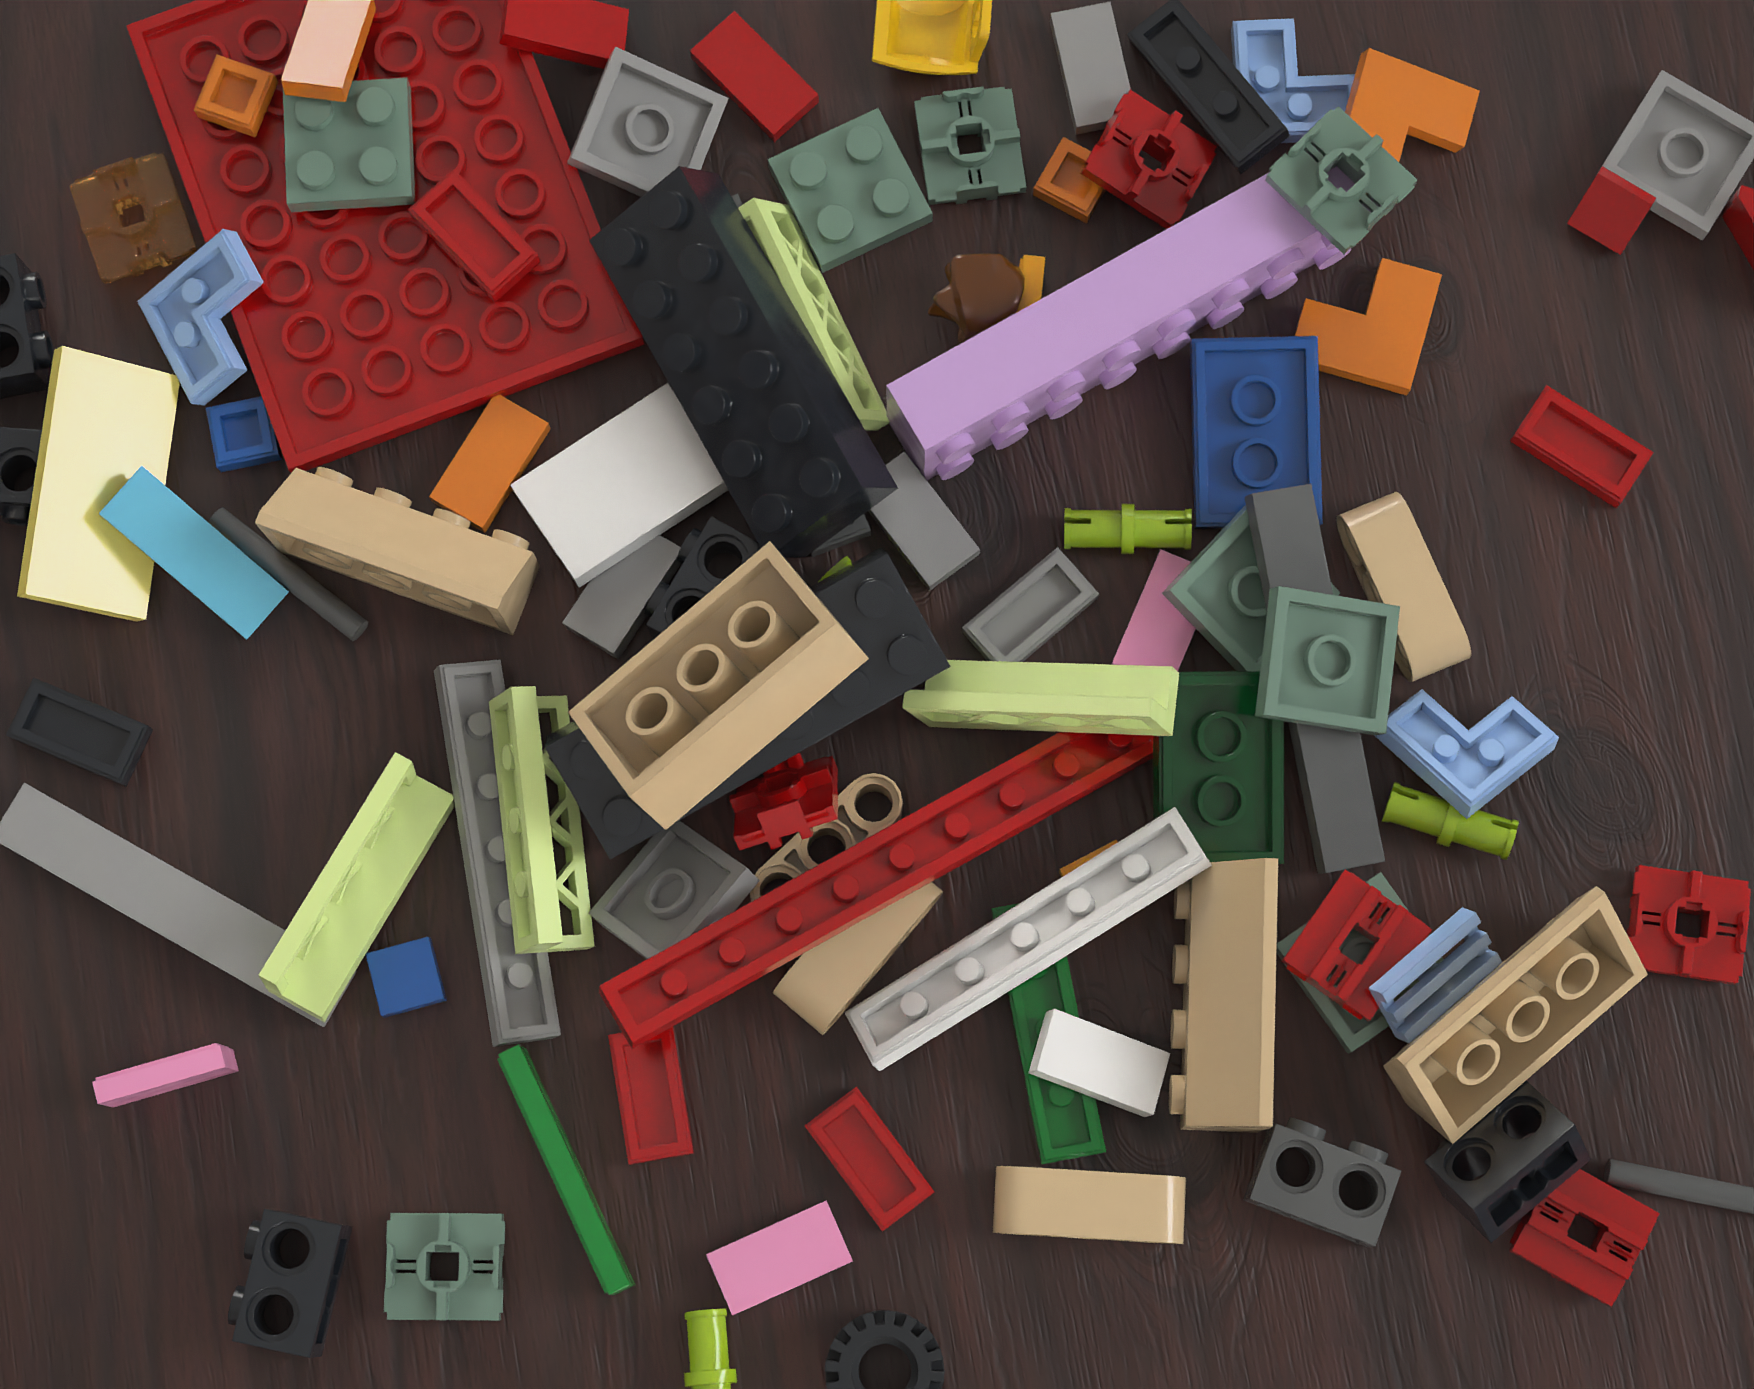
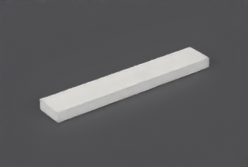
[844,807,1212,1071]

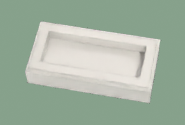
[1029,1009,1170,1117]

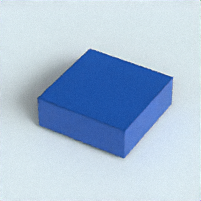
[206,396,282,472]
[366,937,447,1018]

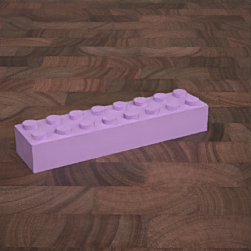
[886,166,1355,480]

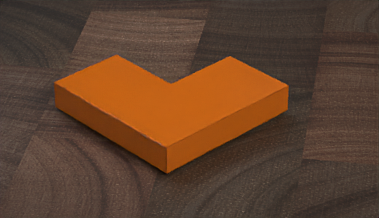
[1345,48,1480,162]
[1294,258,1442,396]

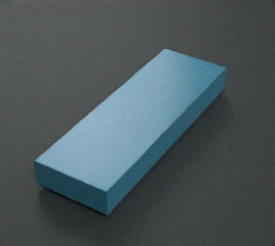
[99,466,289,640]

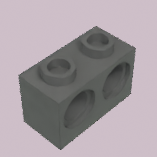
[1243,1117,1401,1247]

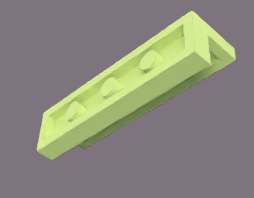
[738,198,890,431]
[902,660,1179,736]
[489,686,595,954]
[259,752,455,1022]

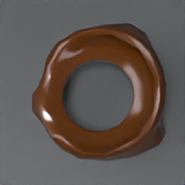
[927,253,1025,344]

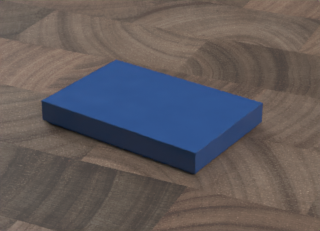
[1190,336,1323,529]

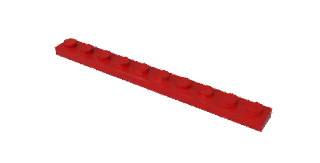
[599,732,1153,1049]

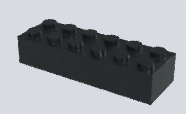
[589,166,898,558]
[545,547,951,859]

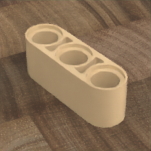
[1336,492,1471,682]
[750,773,903,902]
[773,882,943,1035]
[993,1166,1186,1244]

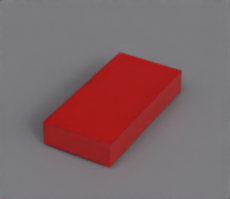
[499,0,629,69]
[690,11,819,142]
[408,169,541,303]
[1510,385,1654,508]
[608,1026,694,1165]
[804,1087,935,1232]

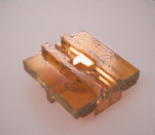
[69,152,198,284]

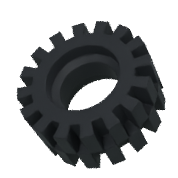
[825,1310,945,1389]

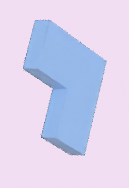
[1231,18,1355,143]
[137,229,264,406]
[1374,689,1559,819]

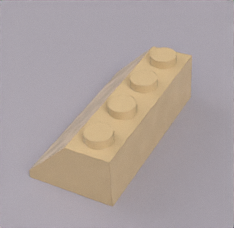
[255,467,540,635]
[568,541,869,830]
[1169,858,1278,1133]
[1383,886,1648,1144]

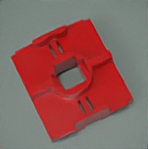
[1080,89,1217,229]
[729,752,838,851]
[1626,865,1751,985]
[1281,869,1433,1022]
[1509,1169,1660,1307]

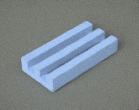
[1369,907,1502,1043]

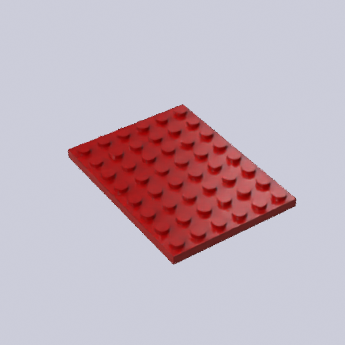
[126,0,644,473]

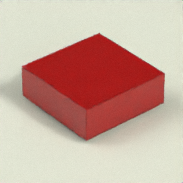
[1567,166,1656,255]

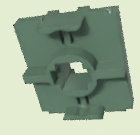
[914,86,1026,205]
[1265,106,1417,254]
[384,1213,505,1321]

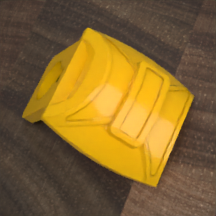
[872,0,992,75]

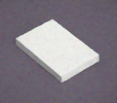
[510,383,728,588]

